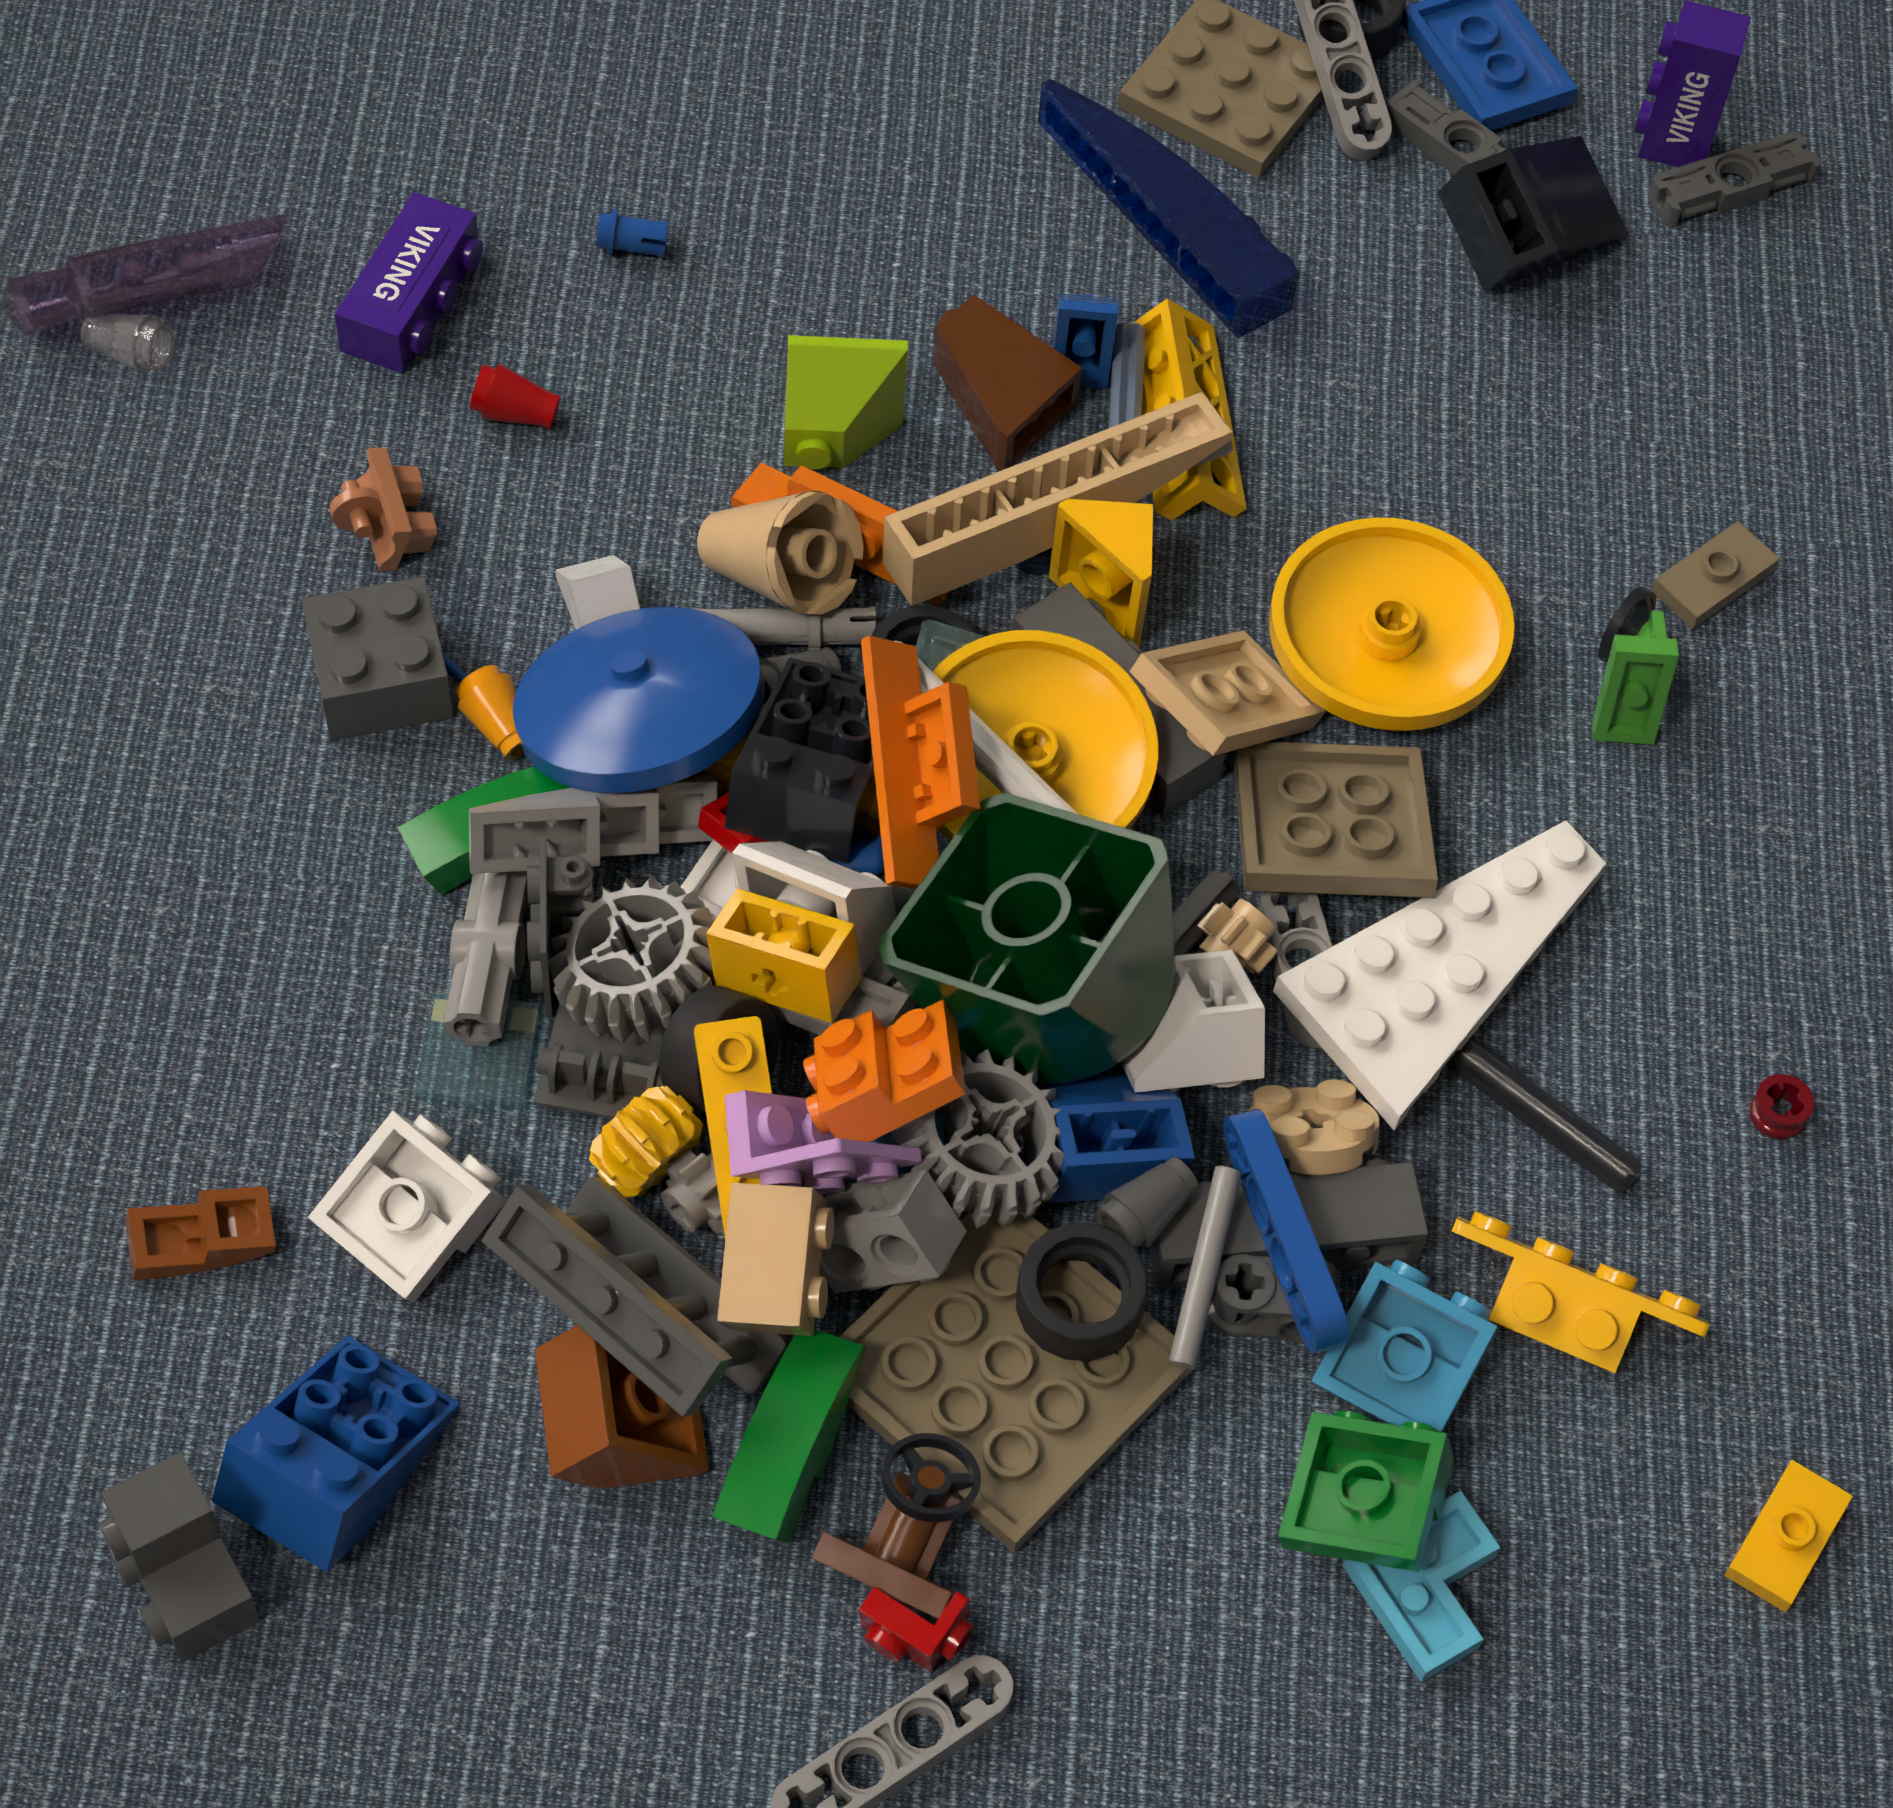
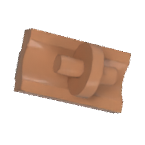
[330,448,437,571]

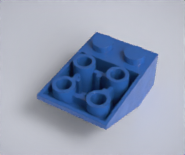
[212,1335,460,1572]

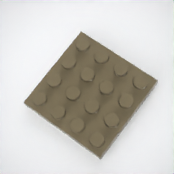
[839,1212,1199,1553]

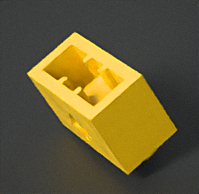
[706,888,862,1024]

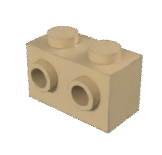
[717,1183,834,1336]

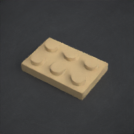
[1129,630,1326,756]

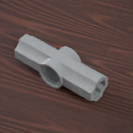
[444,871,528,1046]

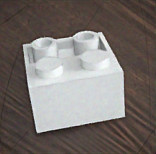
[1121,950,1265,1093]

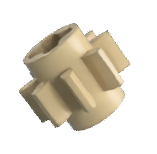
[1197,898,1278,974]

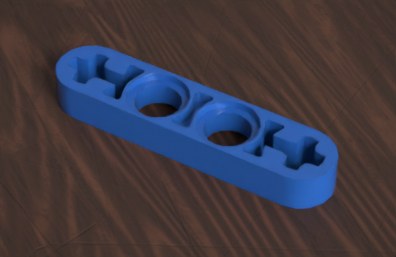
[1223,1109,1349,1354]

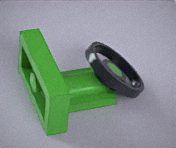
[1591,586,1679,745]

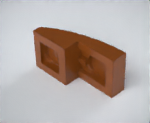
[125,1186,276,1281]

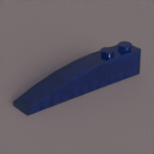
[1038,79,1299,339]

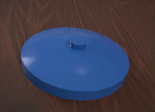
[513,607,765,793]

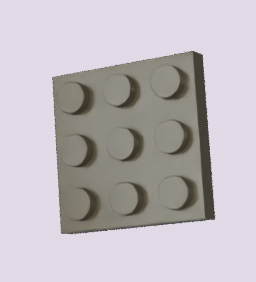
[1117,0,1342,178]
[1233,742,1438,898]

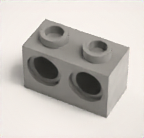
[820,1170,967,1294]

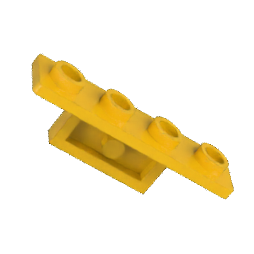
[694,1016,772,1239]
[1452,1211,1710,1373]

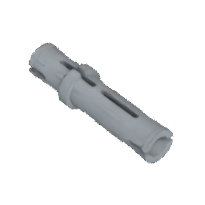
[692,606,876,651]

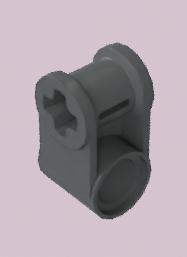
[1207,1254,1336,1344]

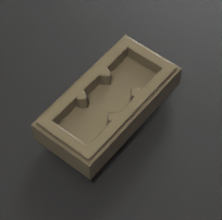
[1651,521,1780,630]

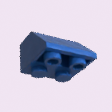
[1036,1074,1195,1203]

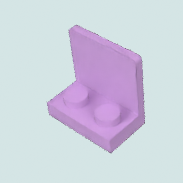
[724,1090,922,1195]

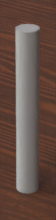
[1168,1166,1241,1369]

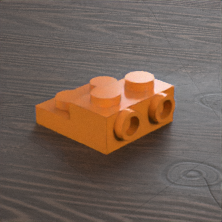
[803,999,966,1142]

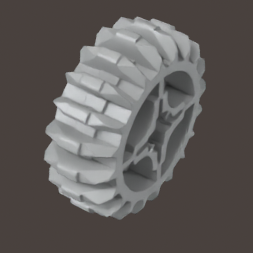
[549,876,716,1044]
[891,1049,1064,1229]

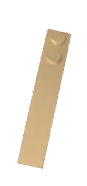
[883,392,1233,606]

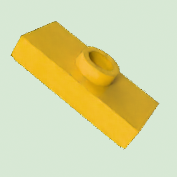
[1724,1460,1853,1613]

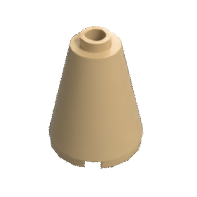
[697,491,864,615]

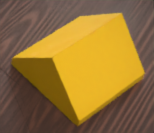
[1049,499,1153,647]

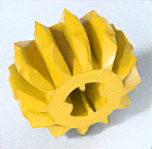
[589,1086,703,1198]

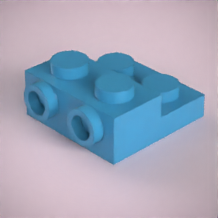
[1311,1259,1497,1432]

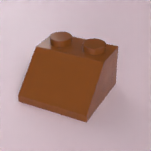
[535,1325,709,1489]

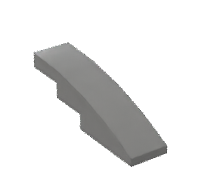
[469,773,717,874]

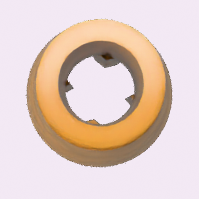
[455,665,525,760]

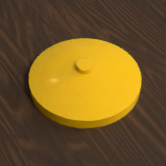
[1269,517,1515,731]
[932,630,1158,841]

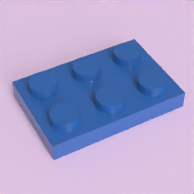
[1401,0,1578,131]

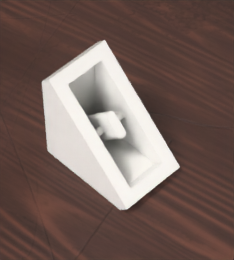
[556,555,640,629]

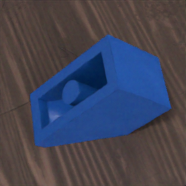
[1053,293,1119,389]

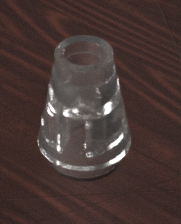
[81,313,174,373]

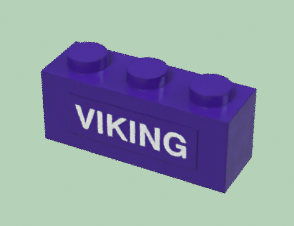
[1634,0,1751,167]
[335,191,483,374]

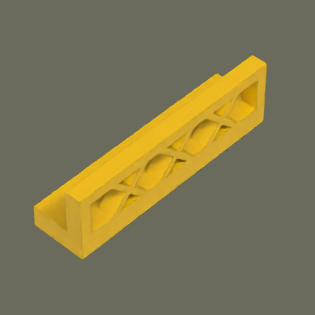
[1132,298,1247,521]

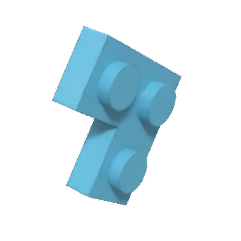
[1342,1491,1501,1682]

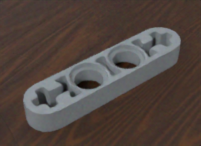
[1294,0,1392,161]
[770,1655,1013,1808]

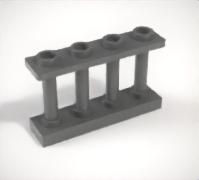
[481,1177,791,1417]

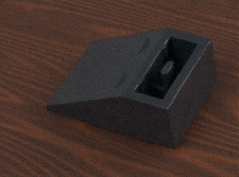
[1437,136,1629,293]
[724,657,876,863]

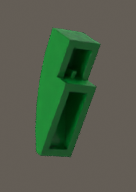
[398,766,571,895]
[712,1329,867,1544]

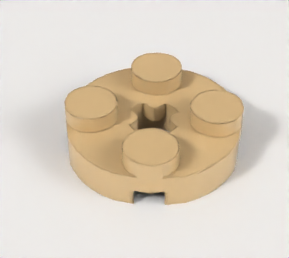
[1248,1079,1379,1175]

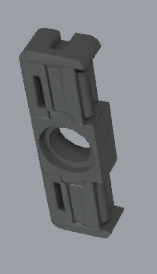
[1387,80,1506,175]
[1648,132,1820,228]

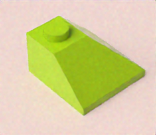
[784,335,908,470]

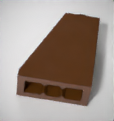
[934,294,1082,471]

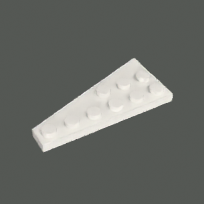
[1273,820,1606,1131]

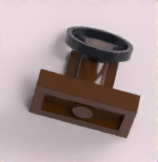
[811,1433,981,1618]

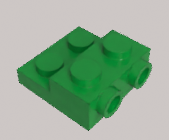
[1278,1411,1454,1572]

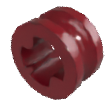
[1749,1074,1814,1140]

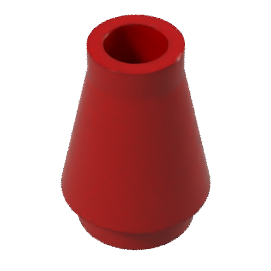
[469,363,561,429]

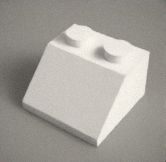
[732,841,896,975]

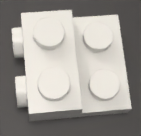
[308,1111,507,1303]

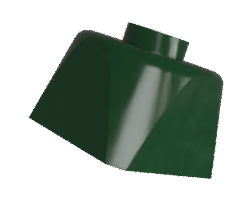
[878,793,1176,1086]

